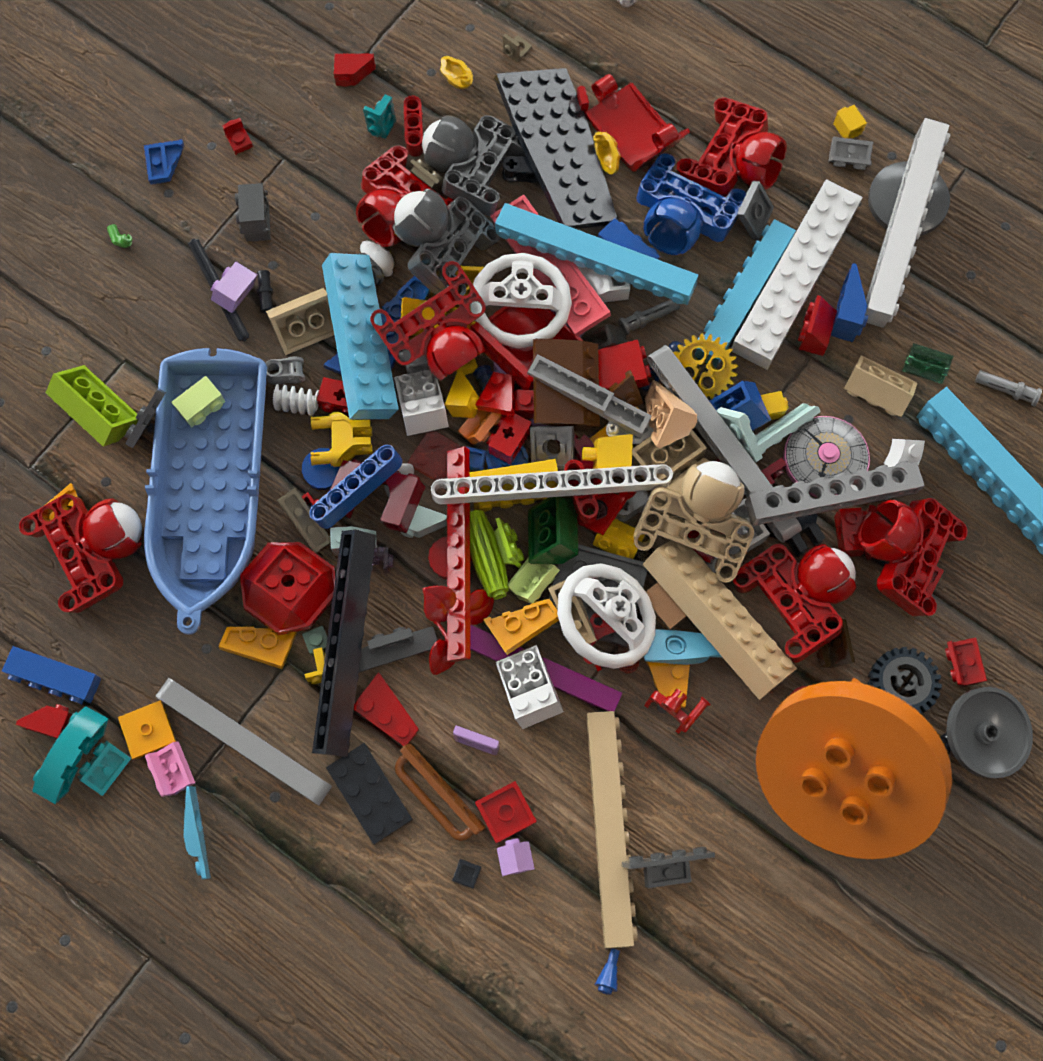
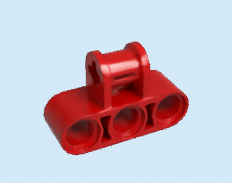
[564,460,613,524]

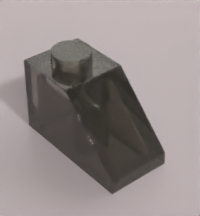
[582,324,627,350]

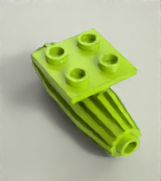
[470,510,525,600]

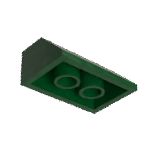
[528,496,579,564]

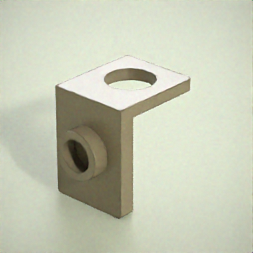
[503,33,532,63]

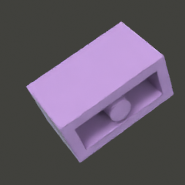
[211,262,257,313]

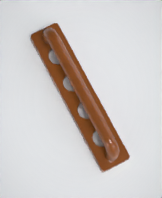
[395,744,486,841]

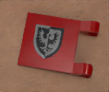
[577,491,636,536]

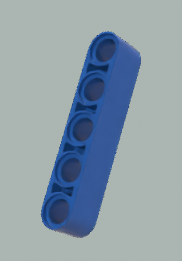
[309,445,402,529]

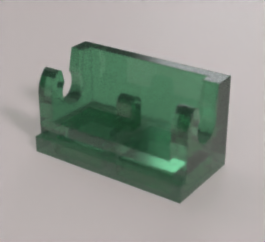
[902,343,953,384]

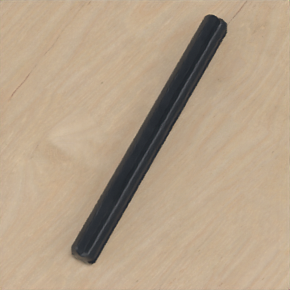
[188,238,249,342]

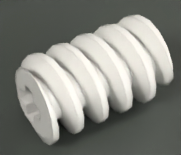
[273,384,319,416]

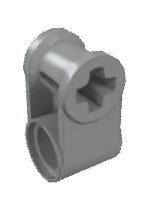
[266,357,305,385]
[615,491,649,522]

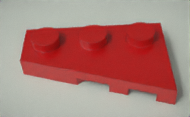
[354,672,419,746]

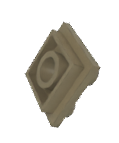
[411,159,444,194]

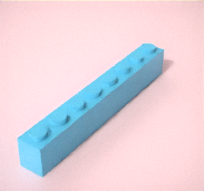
[695,219,796,368]

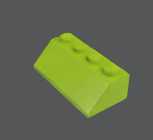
[46,365,139,447]

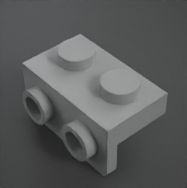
[828,137,873,170]

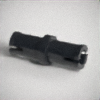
[257,270,273,314]

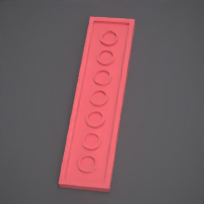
[490,195,611,336]

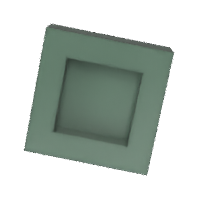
[302,626,327,656]

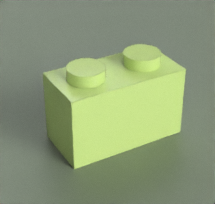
[172,376,226,428]

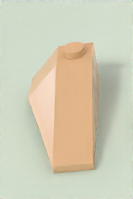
[645,380,697,448]

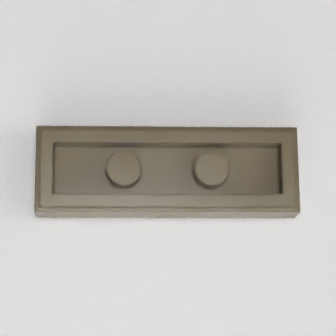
[277,487,331,553]

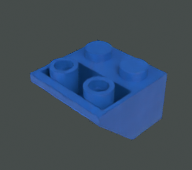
[709,381,771,431]

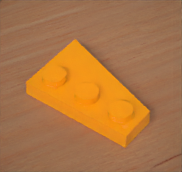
[219,627,298,669]

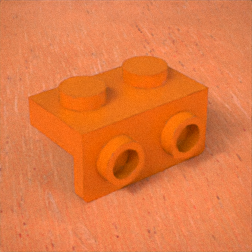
[458,410,503,445]

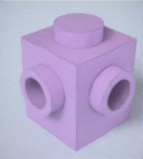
[497,839,534,876]

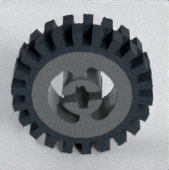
[868,647,942,714]

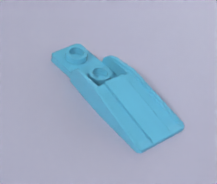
[644,629,722,665]
[183,786,210,880]

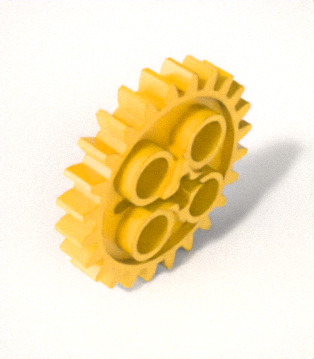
[673,333,738,399]

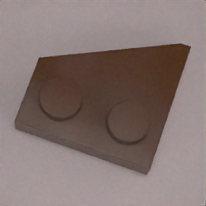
[604,370,643,419]

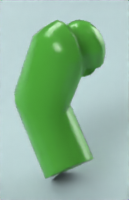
[107,224,133,248]

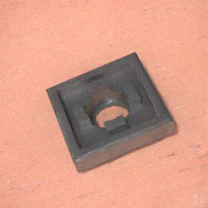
[530,426,575,470]

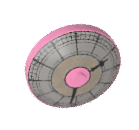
[783,416,870,497]

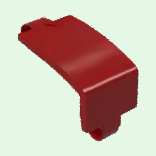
[585,74,690,172]

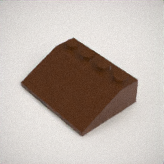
[533,338,600,431]

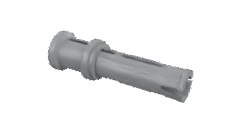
[975,370,1042,407]

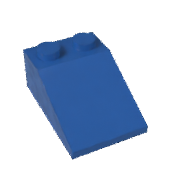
[831,263,869,342]

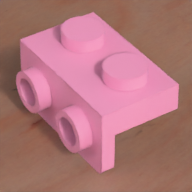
[145,742,195,797]

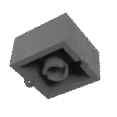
[235,183,271,242]

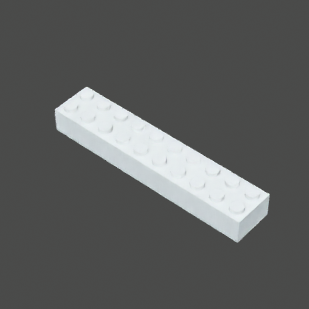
[865,118,950,328]
[732,180,862,370]

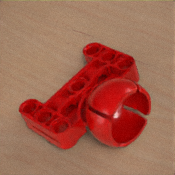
[676,97,787,197]
[356,146,454,247]
[370,261,486,381]
[858,498,968,616]

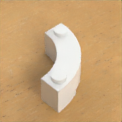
[851,439,925,491]

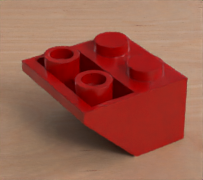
[797,295,837,356]

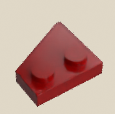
[475,372,514,417]

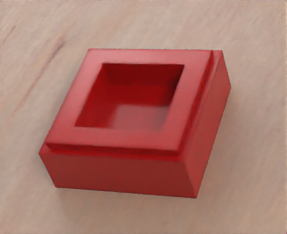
[577,86,589,113]

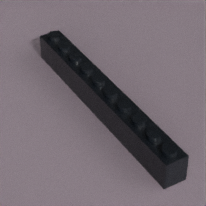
[312,529,376,757]

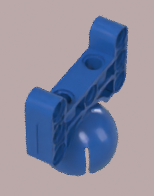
[636,153,746,255]

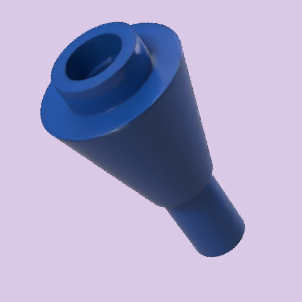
[594,948,620,995]

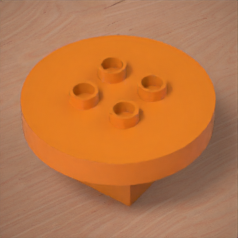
[756,678,952,859]

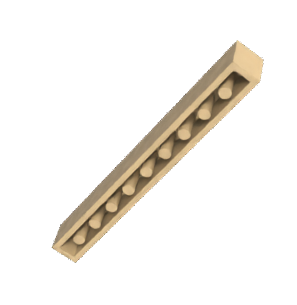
[586,711,638,948]

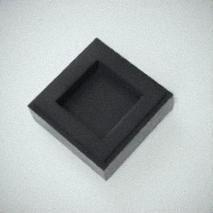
[452,859,482,889]

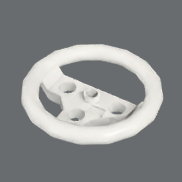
[470,253,572,348]
[557,563,656,669]

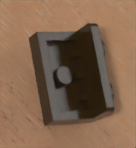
[813,619,855,668]

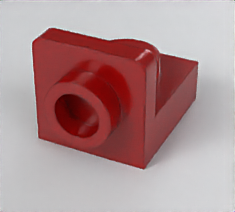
[222,118,253,155]

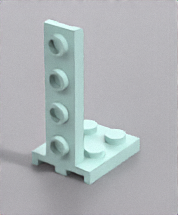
[716,403,821,462]

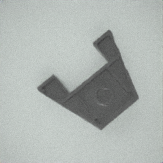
[124,388,166,448]

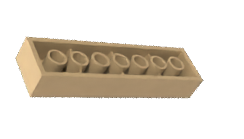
[643,540,797,700]

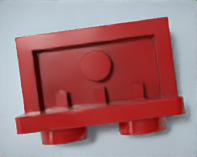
[945,637,988,687]

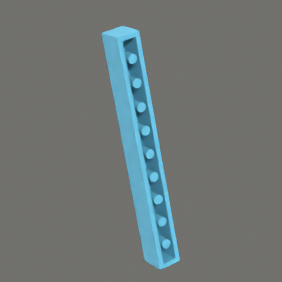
[495,203,698,305]

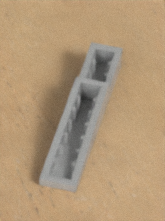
[527,354,652,438]

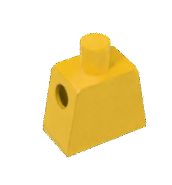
[582,434,633,469]

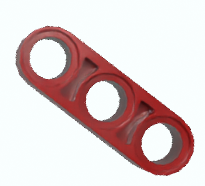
[403,95,423,157]

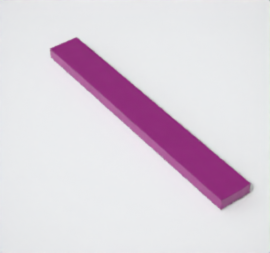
[470,625,622,712]

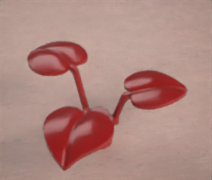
[423,586,494,675]

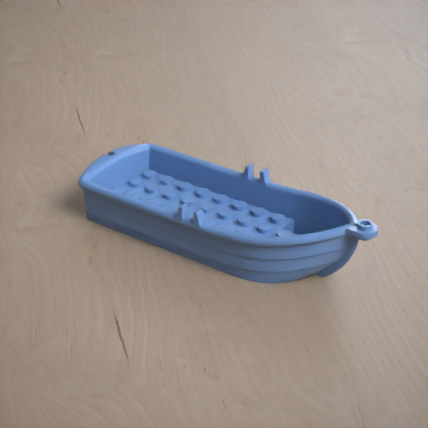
[144,348,267,635]

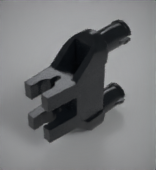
[764,498,826,557]

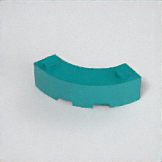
[32,706,108,804]

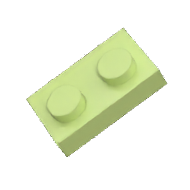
[508,559,560,604]

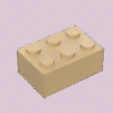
[632,429,707,481]

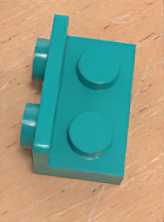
[363,95,397,139]
[78,741,131,796]

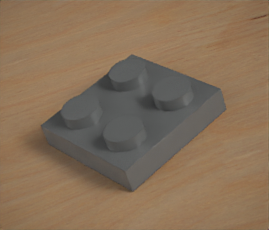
[737,181,774,240]

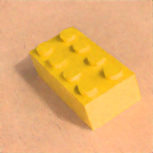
[469,459,558,512]

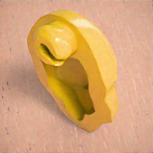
[440,56,473,89]
[593,132,621,174]

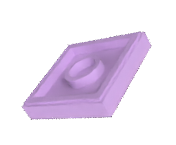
[453,726,499,755]

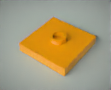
[118,700,176,760]

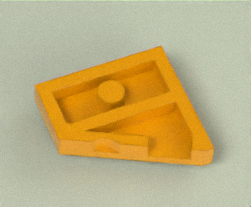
[646,662,690,708]

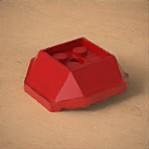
[240,542,335,635]

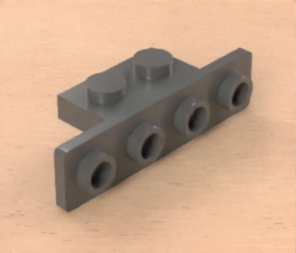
[358,627,437,673]
[622,847,715,888]

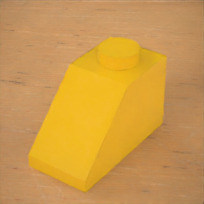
[444,370,479,418]

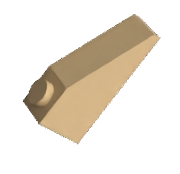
[548,580,597,644]

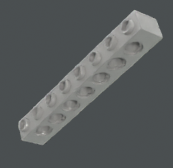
[745,461,925,526]

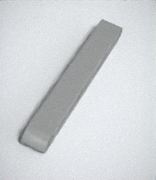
[155,678,332,806]

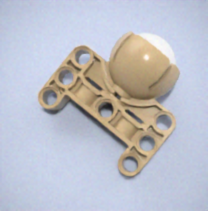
[633,461,754,583]

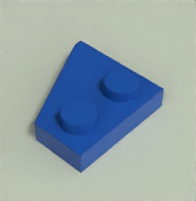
[144,140,184,185]

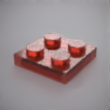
[407,430,462,481]

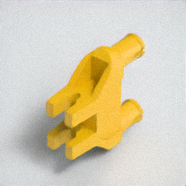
[310,412,373,467]

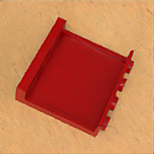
[470,297,583,390]

